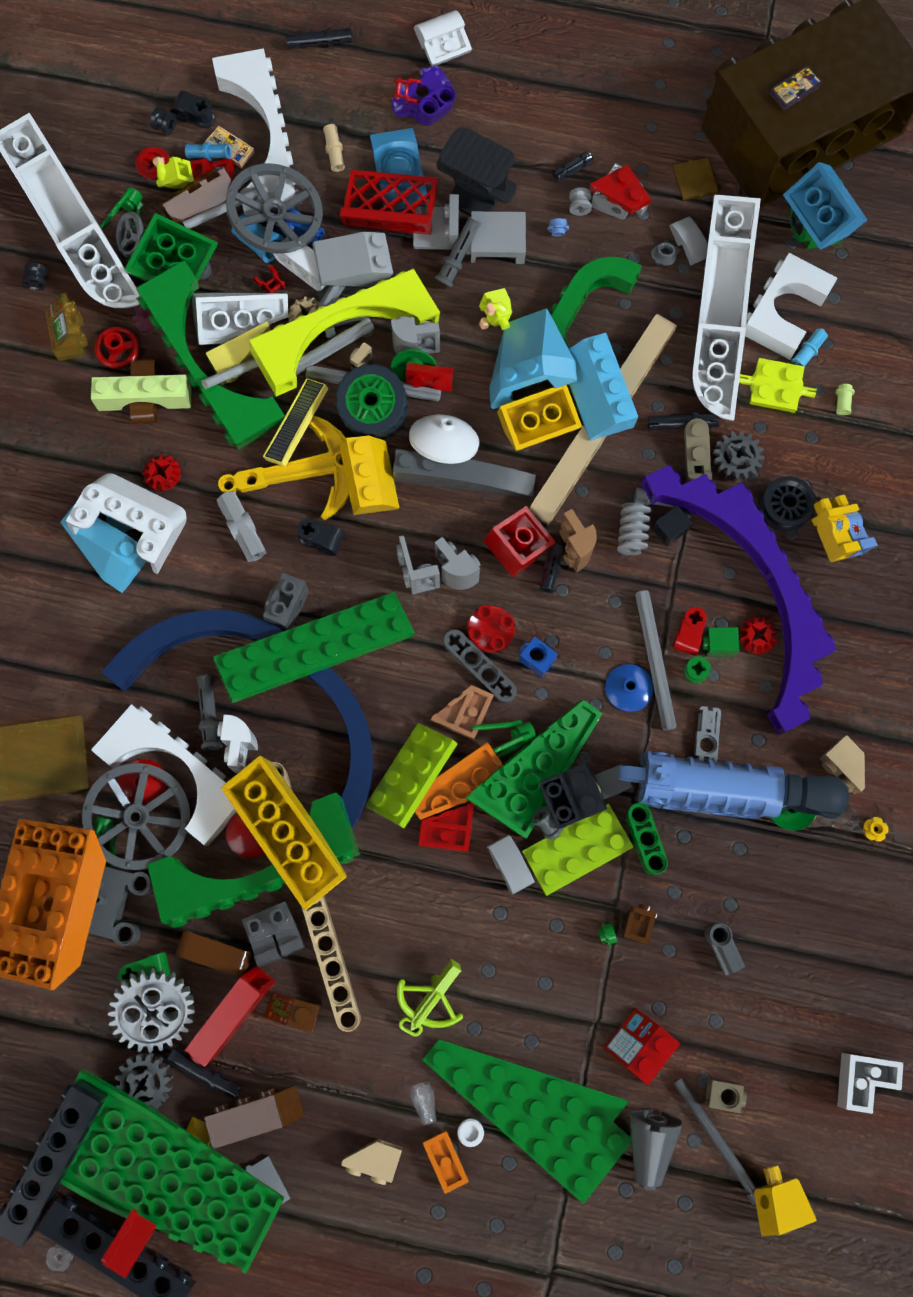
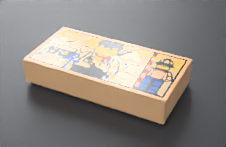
[205,126,255,169]

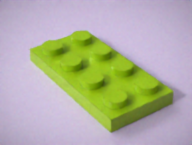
[365,723,457,828]
[522,803,634,896]

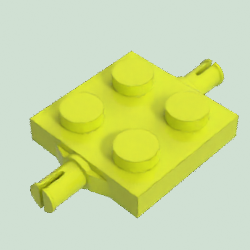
[739,358,817,413]

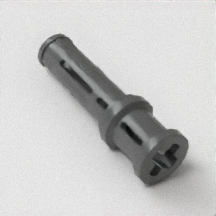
[434,217,481,288]
[196,675,223,751]

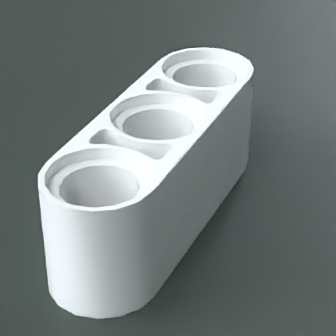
[273,237,326,291]

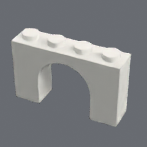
[745,253,837,360]

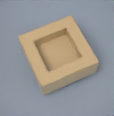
[350,343,373,369]

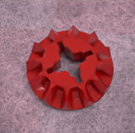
[135,147,170,181]
[142,454,181,491]
[739,616,778,655]

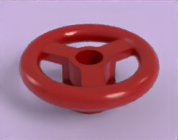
[94,326,140,369]

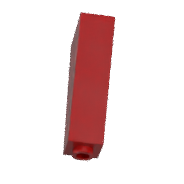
[185,966,276,1067]

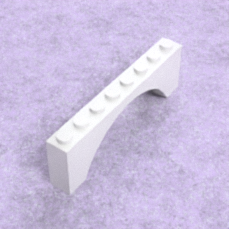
[212,48,302,217]

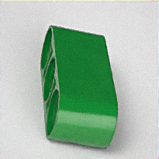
[625,803,668,876]

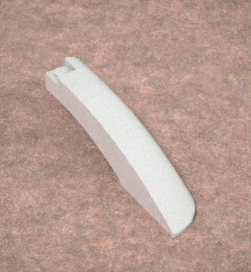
[0,113,139,308]
[692,195,761,421]

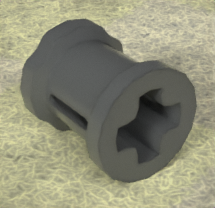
[531,806,564,840]

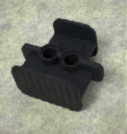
[437,127,517,216]

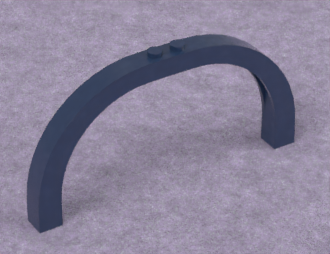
[101,610,374,831]

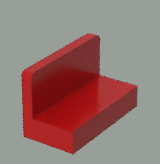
[101,1208,157,1279]

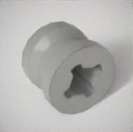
[569,188,592,216]

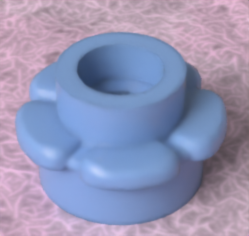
[547,218,569,237]

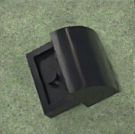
[538,763,607,830]

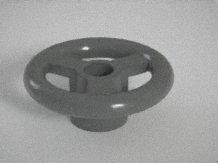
[116,211,146,258]

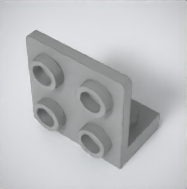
[413,194,459,250]
[396,535,440,595]

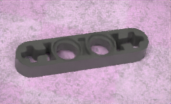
[444,630,517,704]

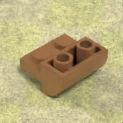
[559,509,597,572]

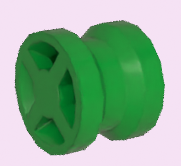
[683,656,711,684]

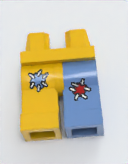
[812,495,878,562]

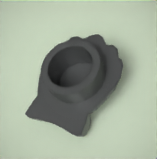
[651,239,681,266]

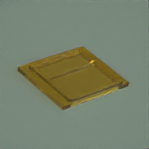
[0,716,89,802]

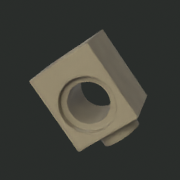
[704,1078,747,1113]

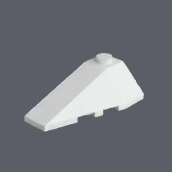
[192,293,288,345]

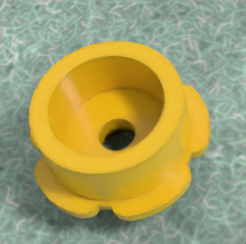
[863,817,888,842]

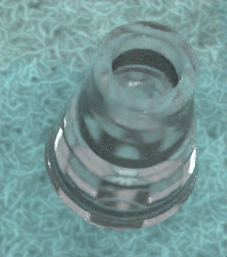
[409,1082,437,1125]

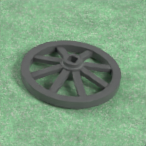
[226,163,323,254]
[81,763,190,870]

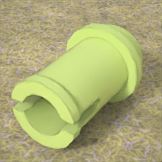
[836,384,855,415]

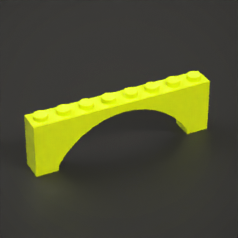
[249,269,440,397]

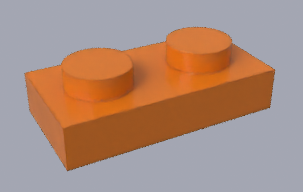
[423,1130,469,1194]

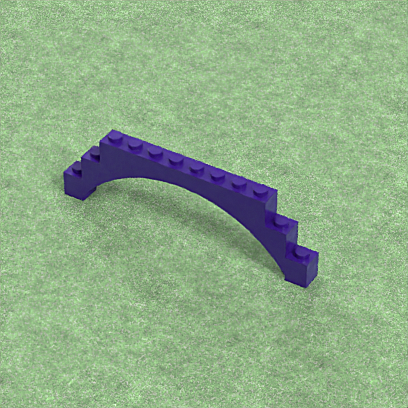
[640,465,836,735]

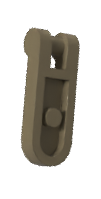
[684,418,712,483]

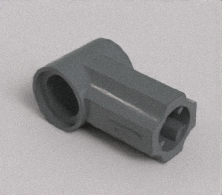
[704,923,745,976]

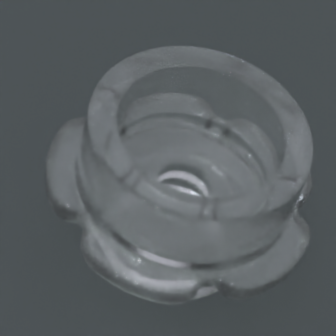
[46,1244,73,1272]

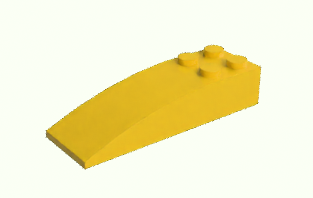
[221,756,347,910]

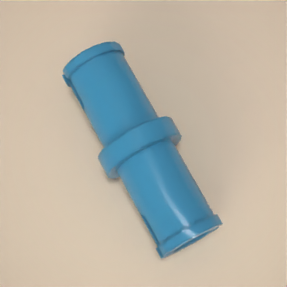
[185,142,232,161]

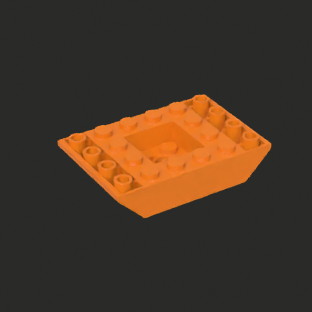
[0,819,106,990]

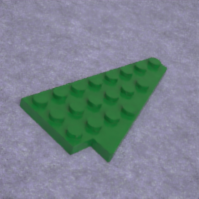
[423,1039,632,1204]

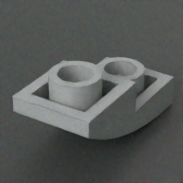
[669,216,708,266]
[487,835,534,894]

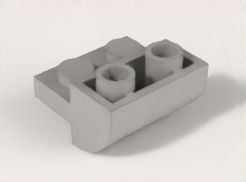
[391,316,440,354]
[435,537,481,590]

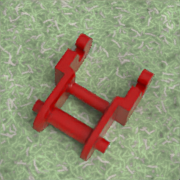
[392,77,422,105]
[252,265,285,293]

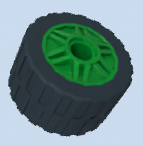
[335,364,409,439]

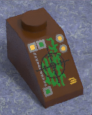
[265,992,322,1032]

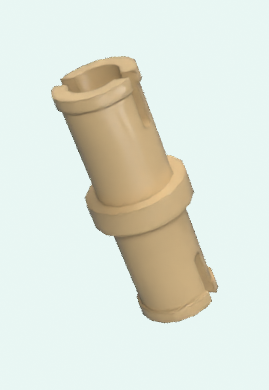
[323,124,345,172]

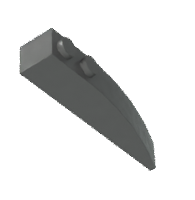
[393,449,536,498]

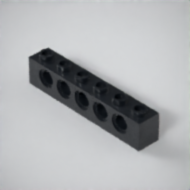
[0,1079,108,1247]
[37,1196,196,1297]

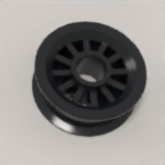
[760,476,816,532]

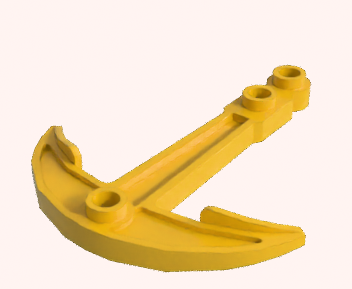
[218,416,349,521]

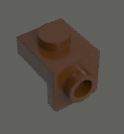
[623,903,658,945]

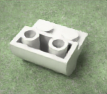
[414,10,472,67]
[218,715,258,773]

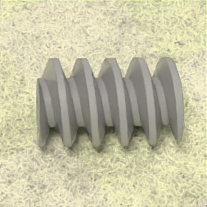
[617,503,651,556]

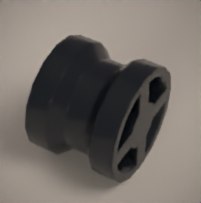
[150,107,177,135]
[22,263,48,290]

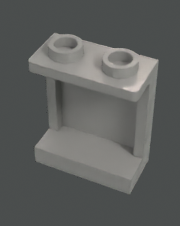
[467,211,526,264]

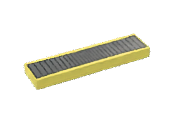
[263,378,328,467]

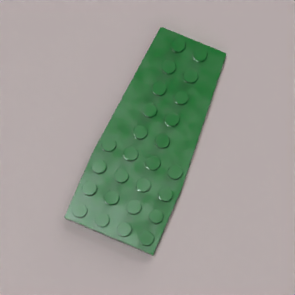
[46,1069,284,1273]

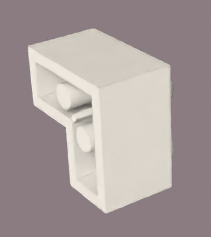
[837,1053,903,1114]

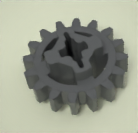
[712,431,765,482]
[115,1052,174,1109]

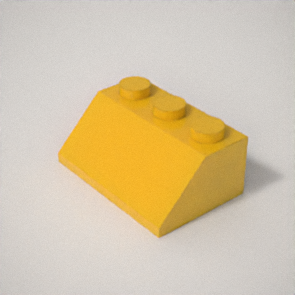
[497,385,582,451]
[340,436,399,515]

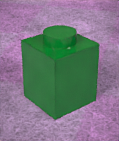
[701,627,739,657]

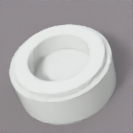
[457,1118,484,1147]

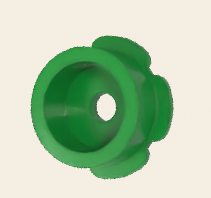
[598,922,618,947]

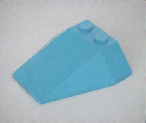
[489,308,577,409]

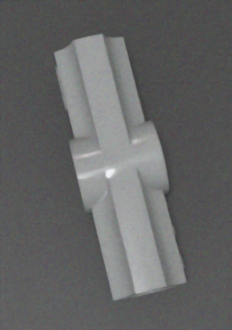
[217,491,266,562]

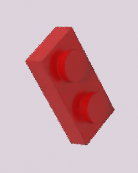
[405,363,454,391]

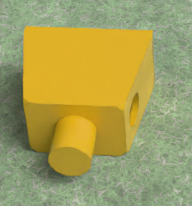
[754,1165,817,1236]

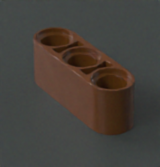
[130,359,158,424]
[175,930,253,977]

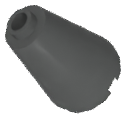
[629,1109,682,1190]

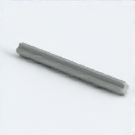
[306,366,441,402]
[635,590,676,731]

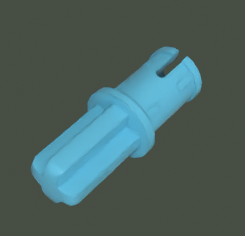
[791,328,828,368]

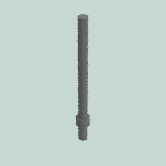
[673,1077,759,1205]

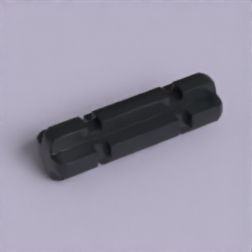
[553,151,593,182]

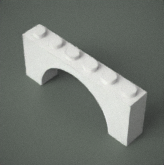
[92,704,237,847]

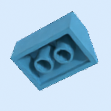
[783,162,867,250]

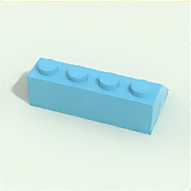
[568,333,638,441]

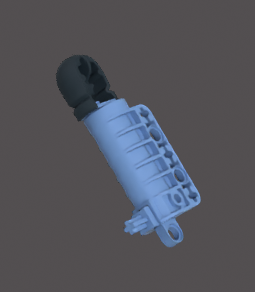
[618,751,849,819]

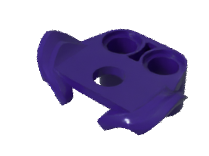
[392,66,456,126]

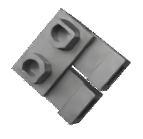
[242,902,307,967]

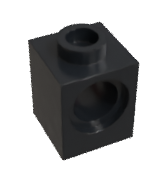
[652,505,693,547]

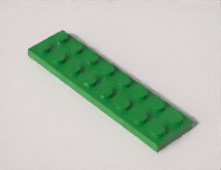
[213,592,415,703]

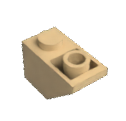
[819,735,865,795]
[341,1139,403,1185]

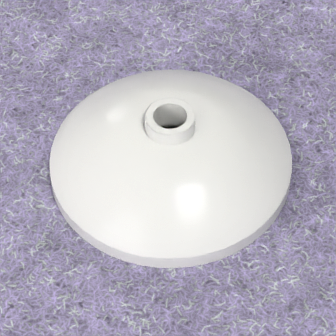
[409,414,479,464]

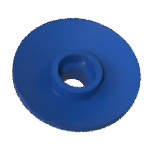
[605,664,654,712]

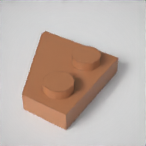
[431,685,494,740]

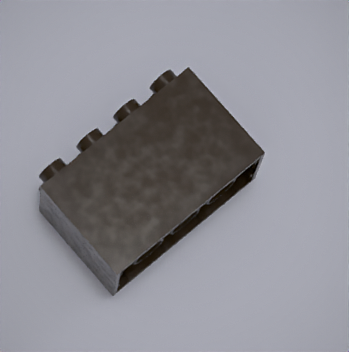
[701,0,913,208]

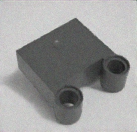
[89,867,153,946]

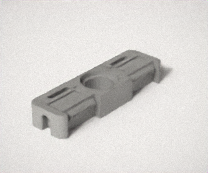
[694,706,721,762]

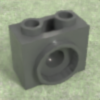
[263,573,309,631]

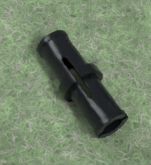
[539,544,564,593]

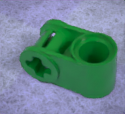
[118,952,171,983]

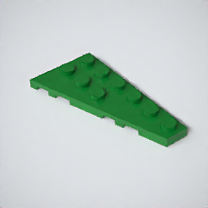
[464,700,603,839]

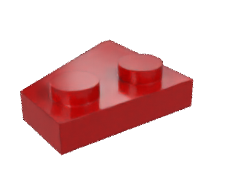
[590,164,651,214]

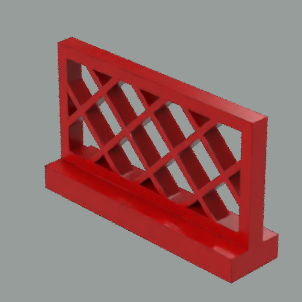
[340,170,439,235]

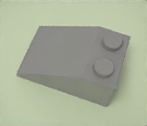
[313,232,393,287]

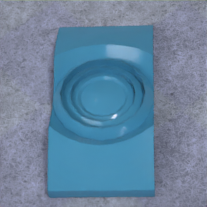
[370,128,428,212]

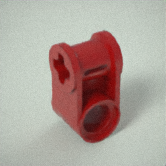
[672,607,707,656]

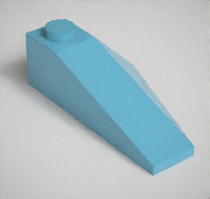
[60,504,147,593]

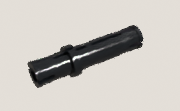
[286,28,352,49]
[648,412,719,431]
[166,1048,243,1101]

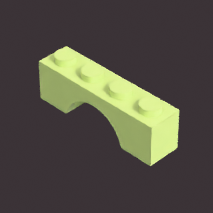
[91,375,191,411]

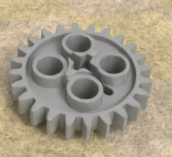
[108,968,195,1053]

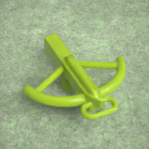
[397,959,463,1037]

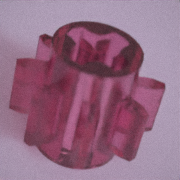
[132,306,160,334]

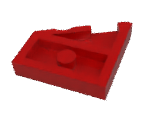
[418,803,474,853]

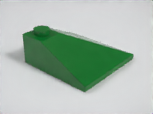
[124,213,218,282]

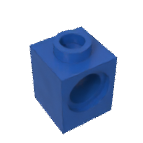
[518,637,558,678]

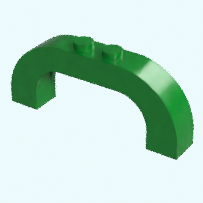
[550,257,642,349]

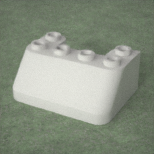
[66,474,187,574]

